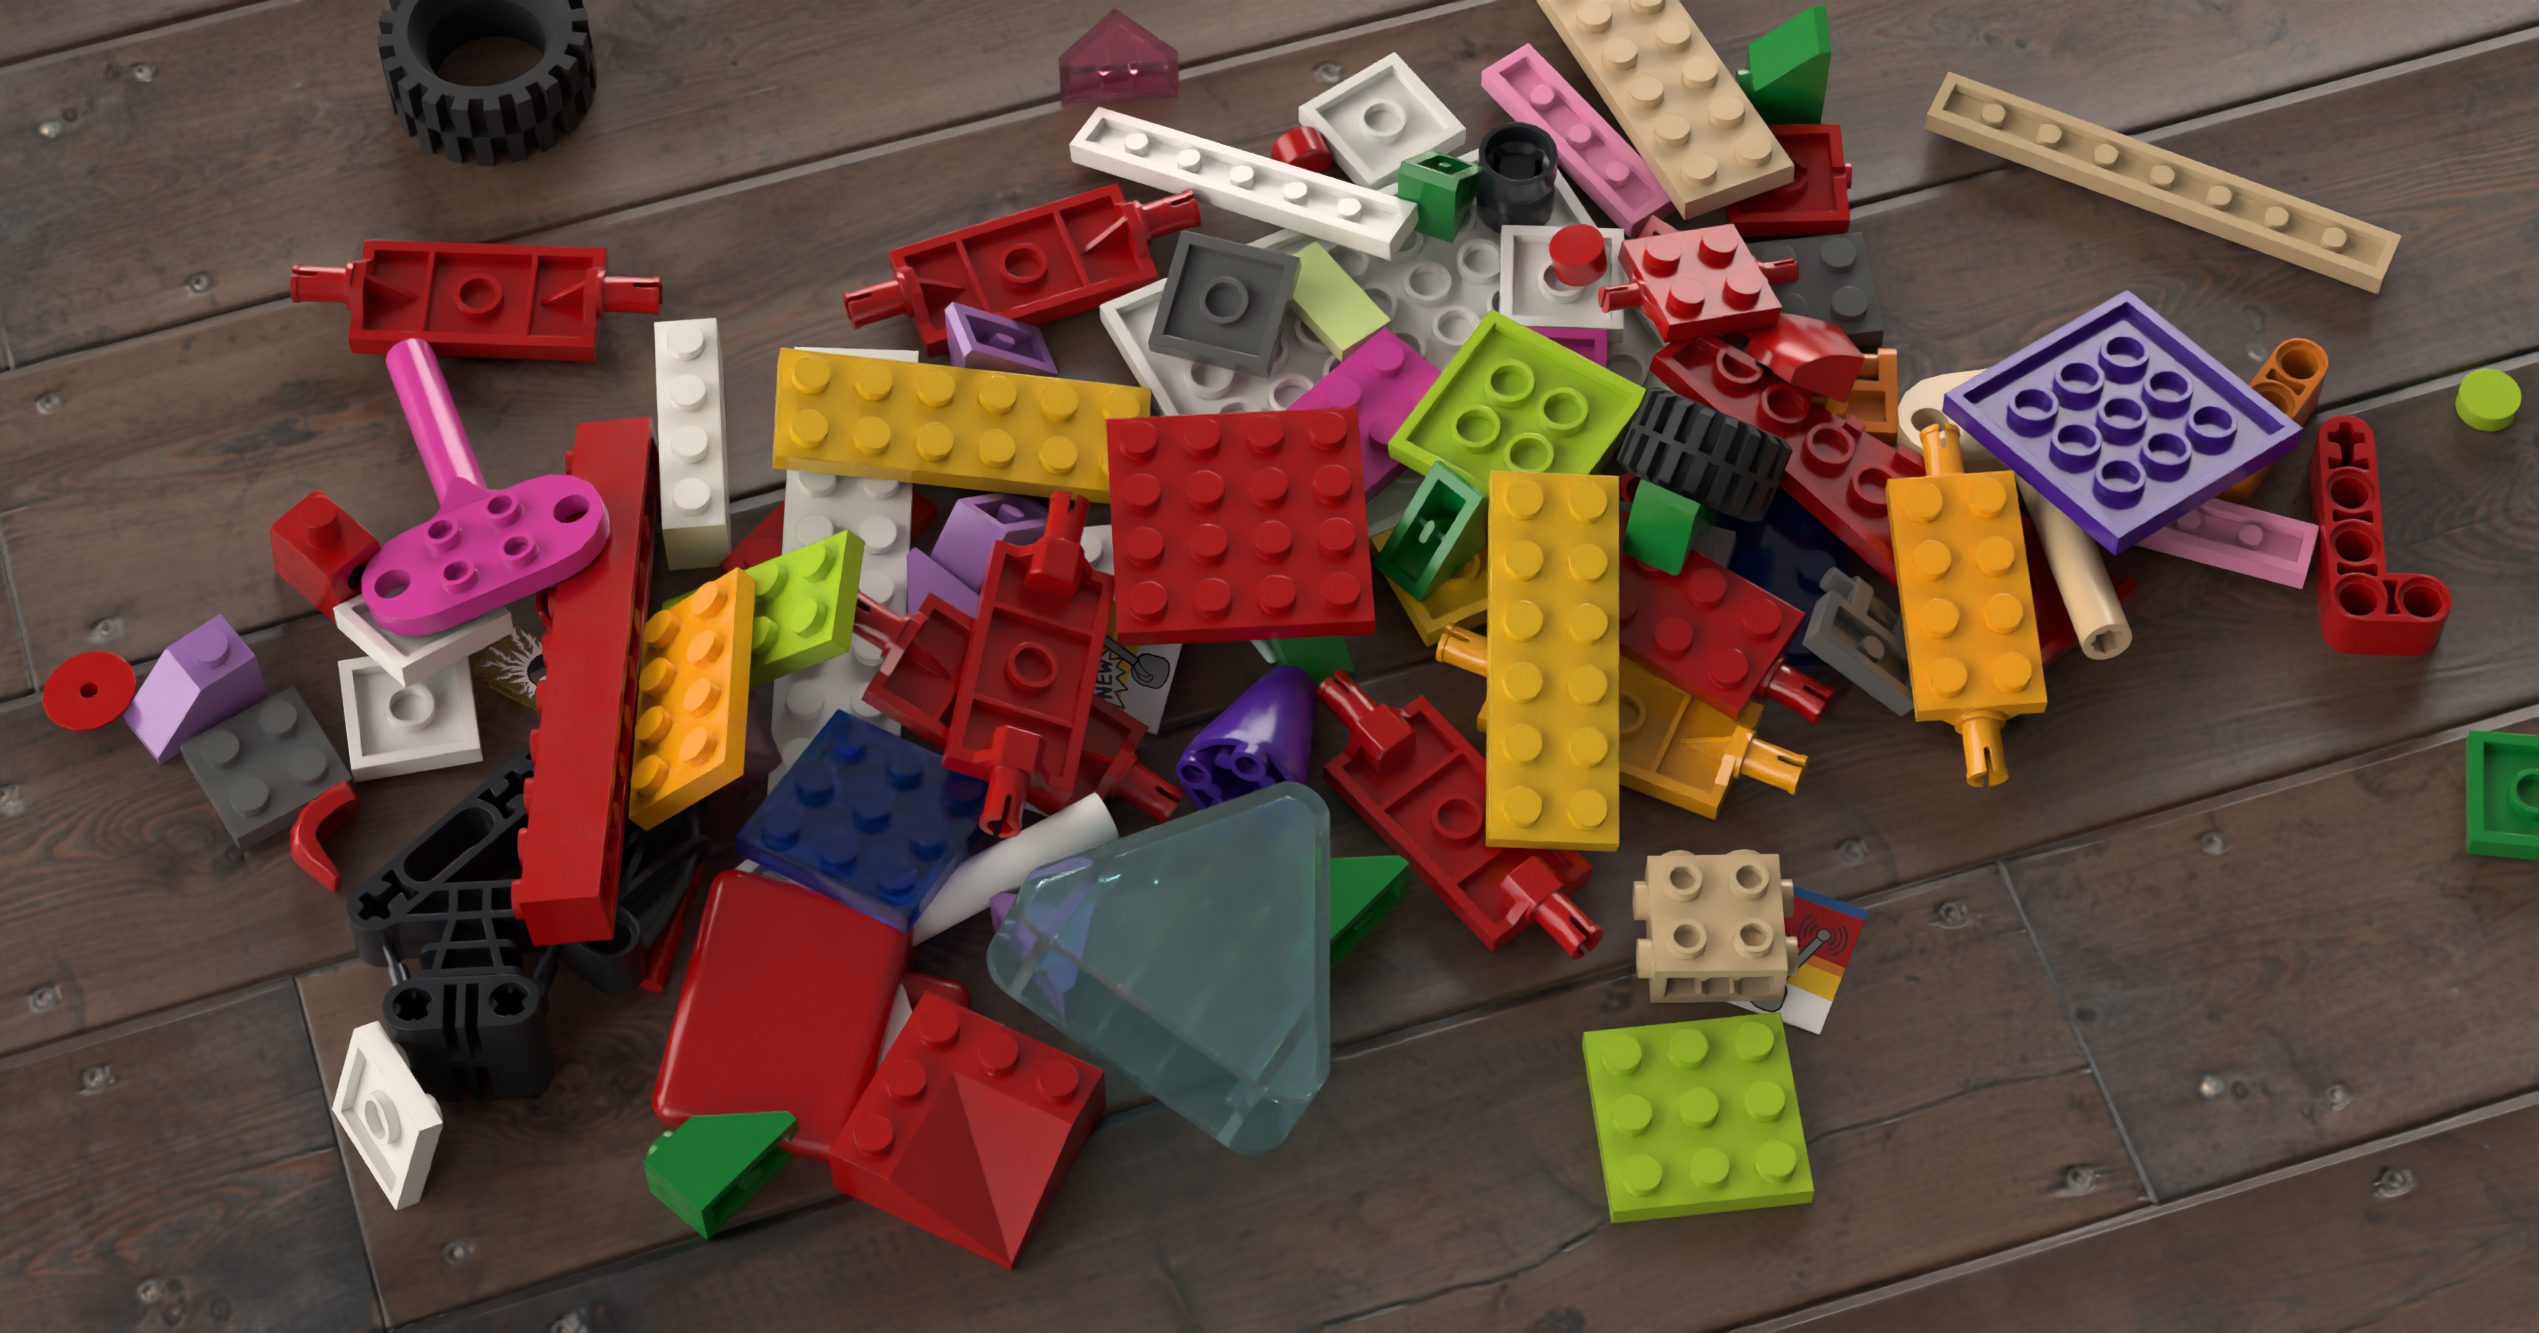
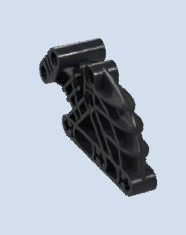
[346,739,713,1102]

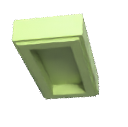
[1290,241,1391,363]

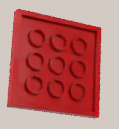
[1106,407,1375,647]

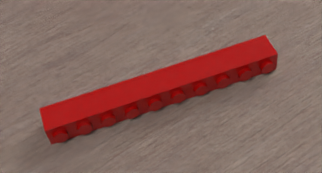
[511,417,661,946]

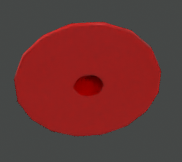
[42,651,137,732]

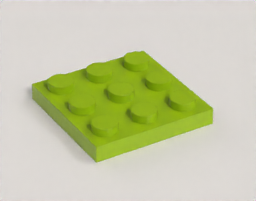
[1388,309,1646,497]
[1582,1012,1814,1224]

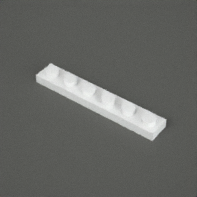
[1069,107,1419,261]

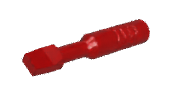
[639,861,705,993]

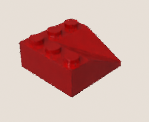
[828,990,1106,1270]

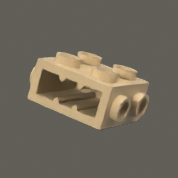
[1633,849,1798,1003]

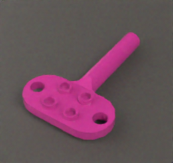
[361,338,610,636]

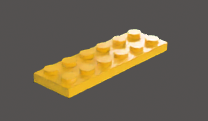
[772,348,1151,504]
[1486,470,1619,852]

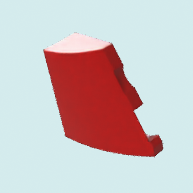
[1717,313,1865,404]

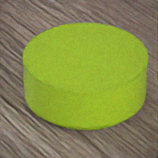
[2455,369,2522,432]

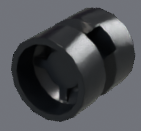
[1476,122,1558,233]

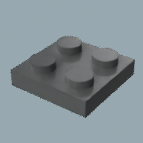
[1148,230,1302,379]
[1745,232,1884,347]
[179,686,357,852]

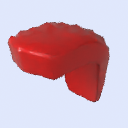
[290,781,360,893]

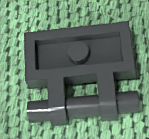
[1802,567,1914,717]

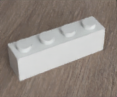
[654,318,731,570]

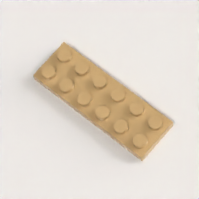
[1536,0,1794,220]

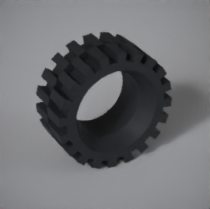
[377,0,597,166]

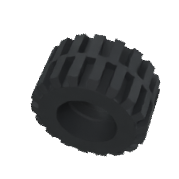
[1617,388,1793,522]

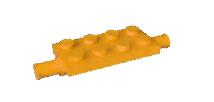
[1885,423,2048,787]
[1435,622,1810,820]

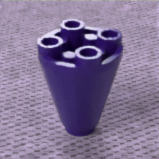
[1176,665,1317,837]

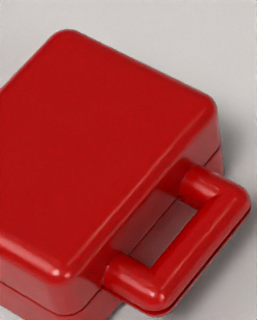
[652,869,971,1164]

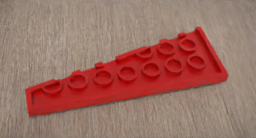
[1649,335,2140,672]

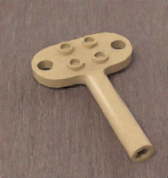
[1897,369,2132,660]

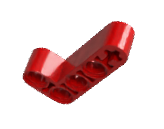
[2307,414,2453,656]

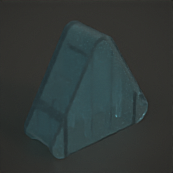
[986,781,1330,1156]

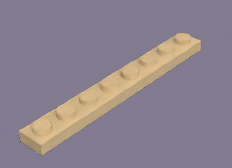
[1924,72,2402,294]

